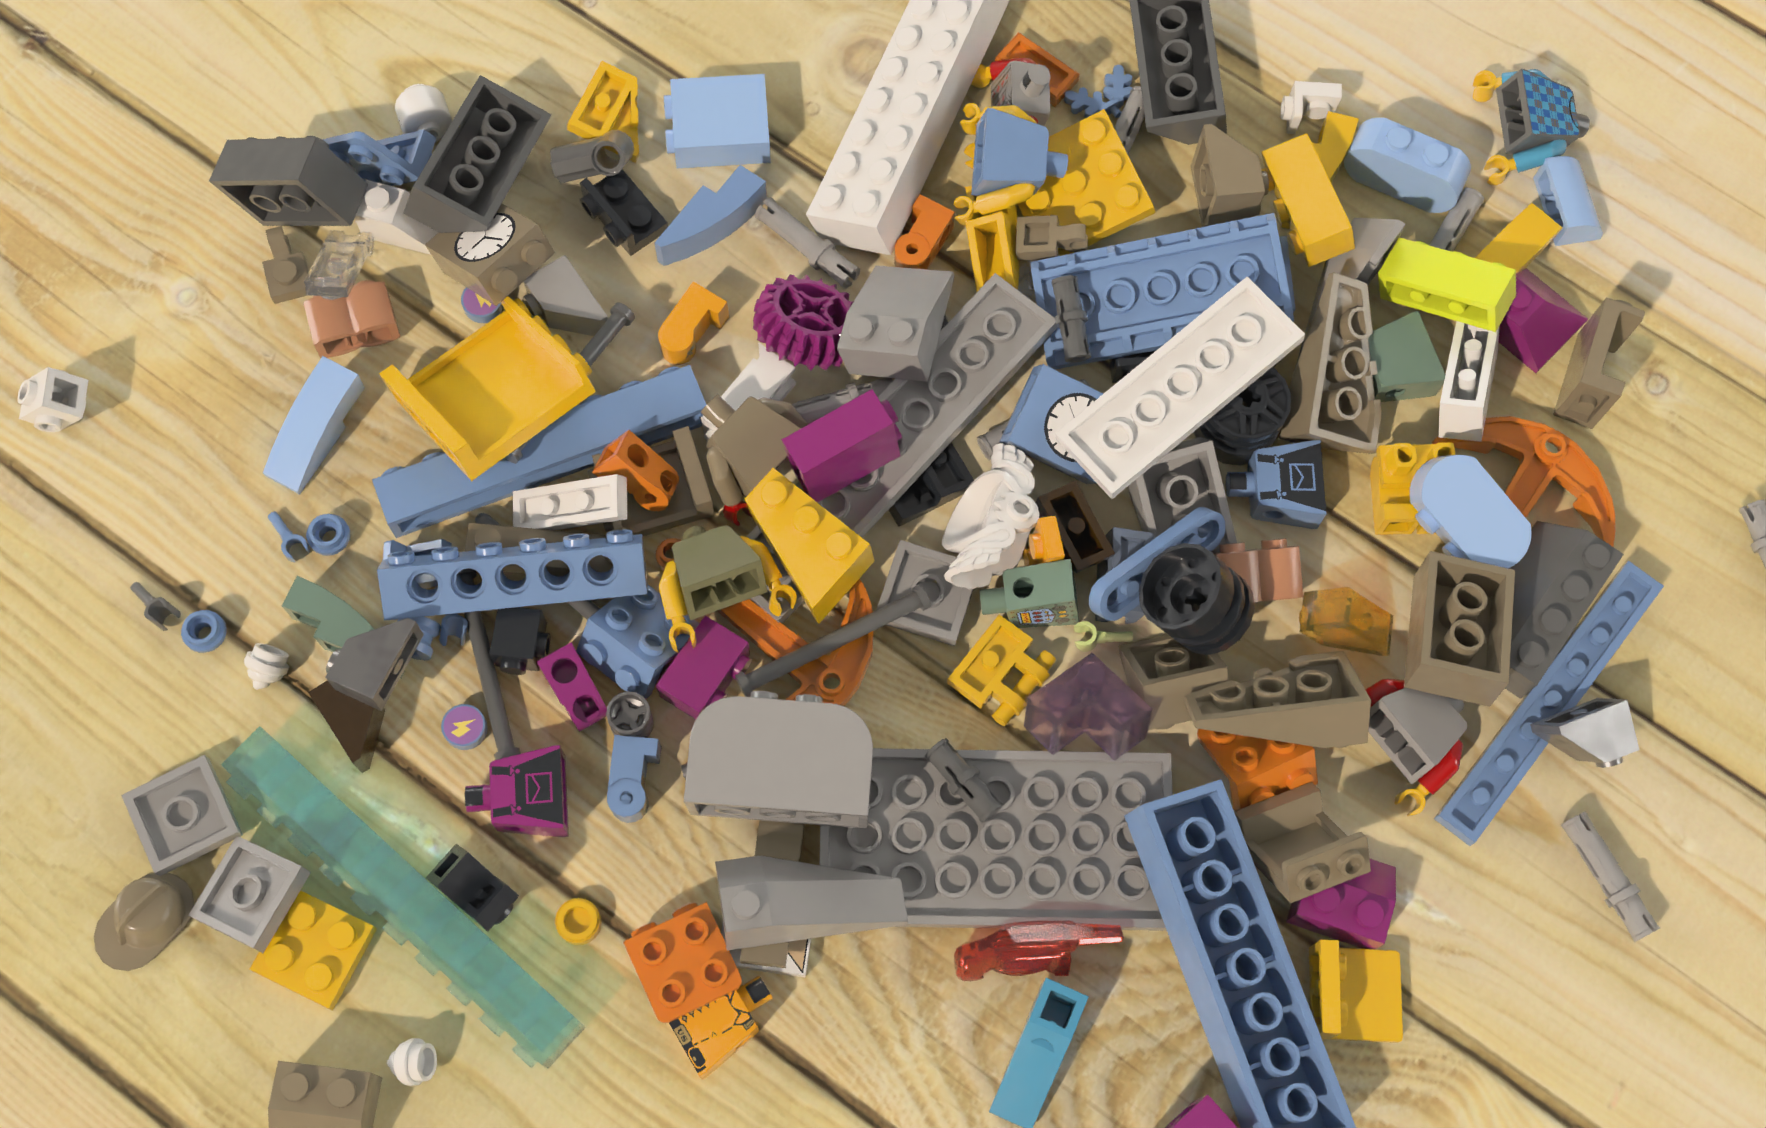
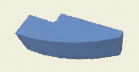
[654,165,767,266]

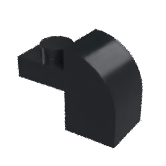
[426,844,519,932]

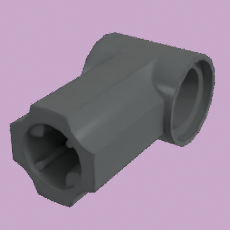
[550,130,634,183]

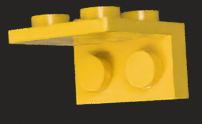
[1309,940,1403,1043]

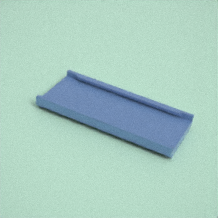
[1030,213,1294,370]

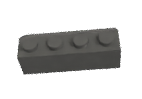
[1129,0,1227,145]
[403,75,552,233]
[1505,521,1624,699]

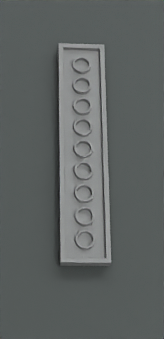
[747,273,1058,624]

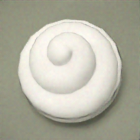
[244,643,289,690]
[387,1038,437,1086]

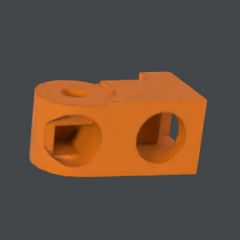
[894,194,955,270]
[592,430,679,511]

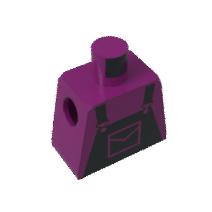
[465,745,569,837]

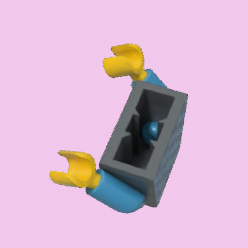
[1473,69,1590,185]

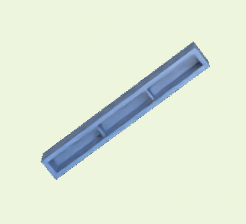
[372,365,707,538]

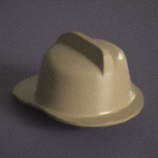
[94,873,194,971]

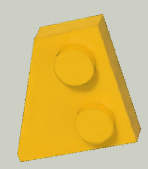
[567,61,639,163]

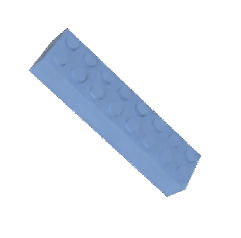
[1124,779,1356,1128]

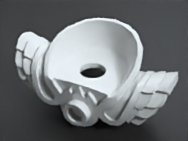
[942,443,1039,589]

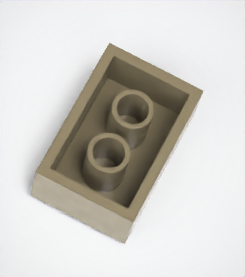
[1404,551,1515,707]

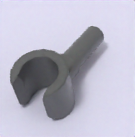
[130,582,181,631]

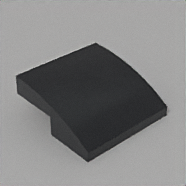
[889,442,974,527]

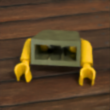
[659,525,797,652]

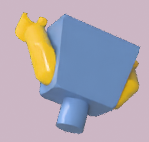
[954,103,1068,226]

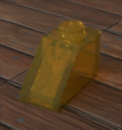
[1299,587,1393,656]

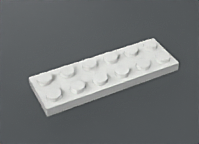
[1055,277,1305,499]

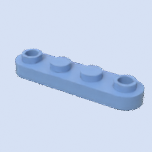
[1089,507,1225,621]

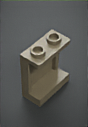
[1553,297,1645,429]
[588,426,715,536]
[1234,782,1371,903]

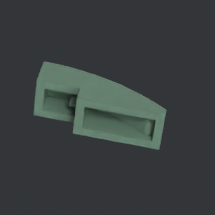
[282,576,405,679]

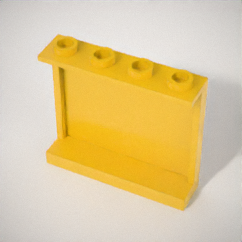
[379,296,596,481]

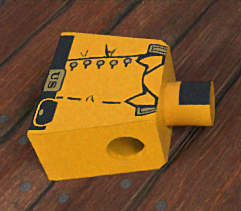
[669,976,773,1080]

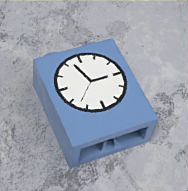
[999,364,1103,484]

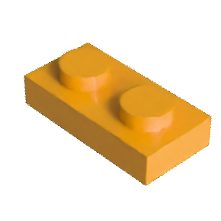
[1023,516,1065,566]

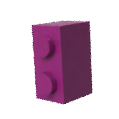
[656,615,752,720]

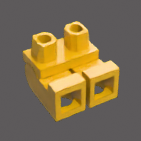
[1370,442,1455,535]

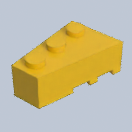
[745,468,875,624]

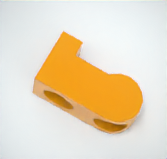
[658,281,729,365]

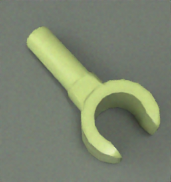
[1074,621,1133,652]

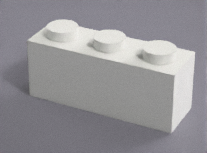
[1439,321,1499,442]

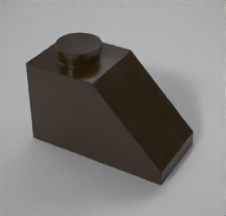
[1035,481,1115,573]
[308,681,385,773]

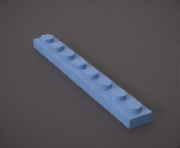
[1434,561,1664,846]

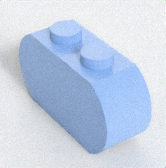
[1344,118,1471,213]
[1410,455,1532,568]

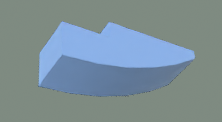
[263,356,365,495]

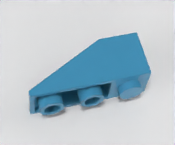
[989,978,1089,1128]

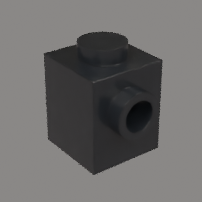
[489,607,551,675]

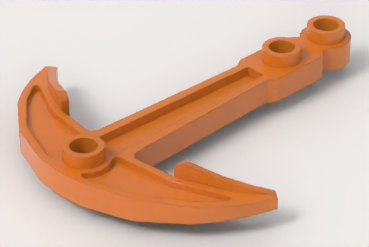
[1432,416,1616,547]
[655,538,874,706]

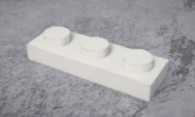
[513,474,627,530]

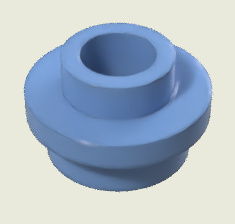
[306,514,350,556]
[181,610,226,653]

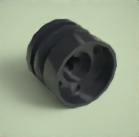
[1194,367,1291,466]
[1139,543,1255,655]

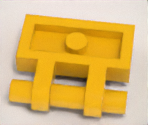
[947,614,1056,726]

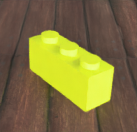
[1378,237,1516,332]

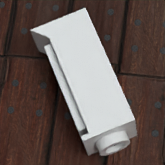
[701,342,796,442]

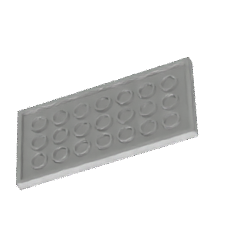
[820,748,1173,931]

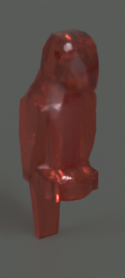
[954,920,1124,981]

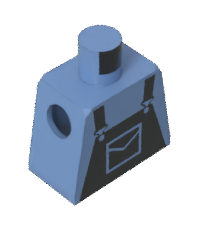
[1225,440,1326,529]

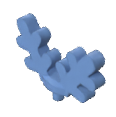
[1064,65,1132,118]

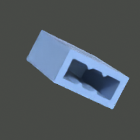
[664,74,771,169]

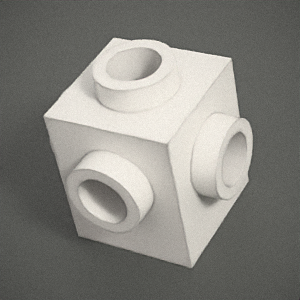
[18,367,88,432]

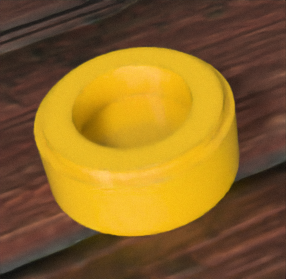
[555,898,602,945]

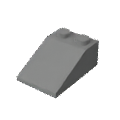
[837,266,955,381]
[1128,437,1237,553]

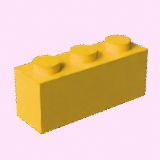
[1261,133,1355,267]

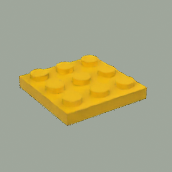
[1017,109,1156,256]

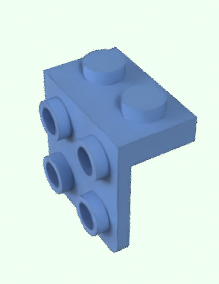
[322,129,436,186]
[576,585,699,699]

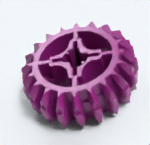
[753,274,853,371]

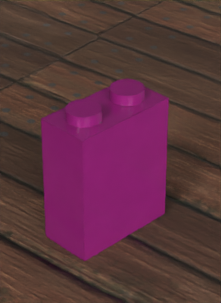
[781,389,902,503]

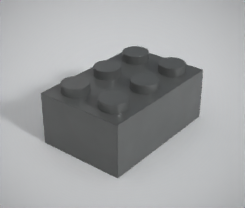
[209,136,368,226]

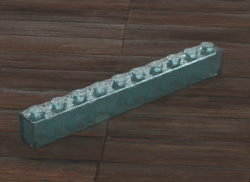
[221,726,586,1069]

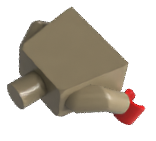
[701,394,808,526]

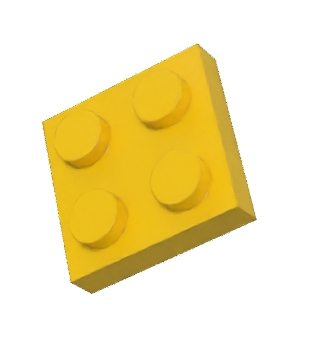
[249,890,377,1011]

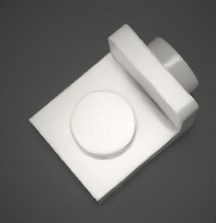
[1281,81,1342,134]

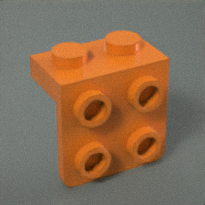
[1197,729,1318,811]
[623,902,742,1024]

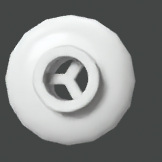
[395,84,452,142]

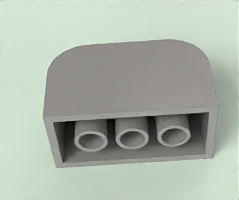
[684,691,873,828]

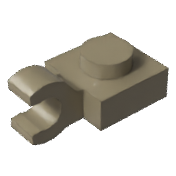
[1016,215,1088,260]
[262,226,314,304]

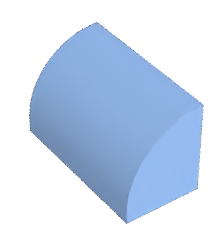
[1533,156,1603,246]

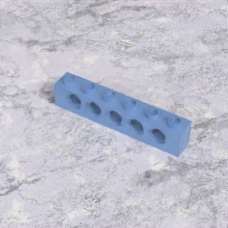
[377,529,648,621]

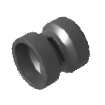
[606,691,654,738]

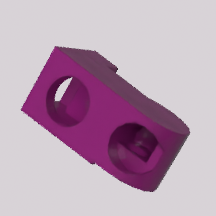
[537,642,607,732]

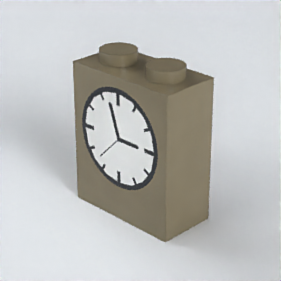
[425,204,555,306]

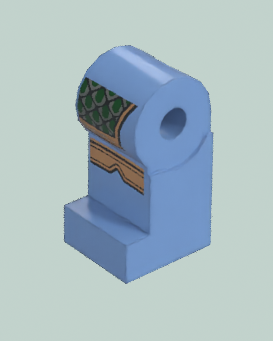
[607,735,662,823]

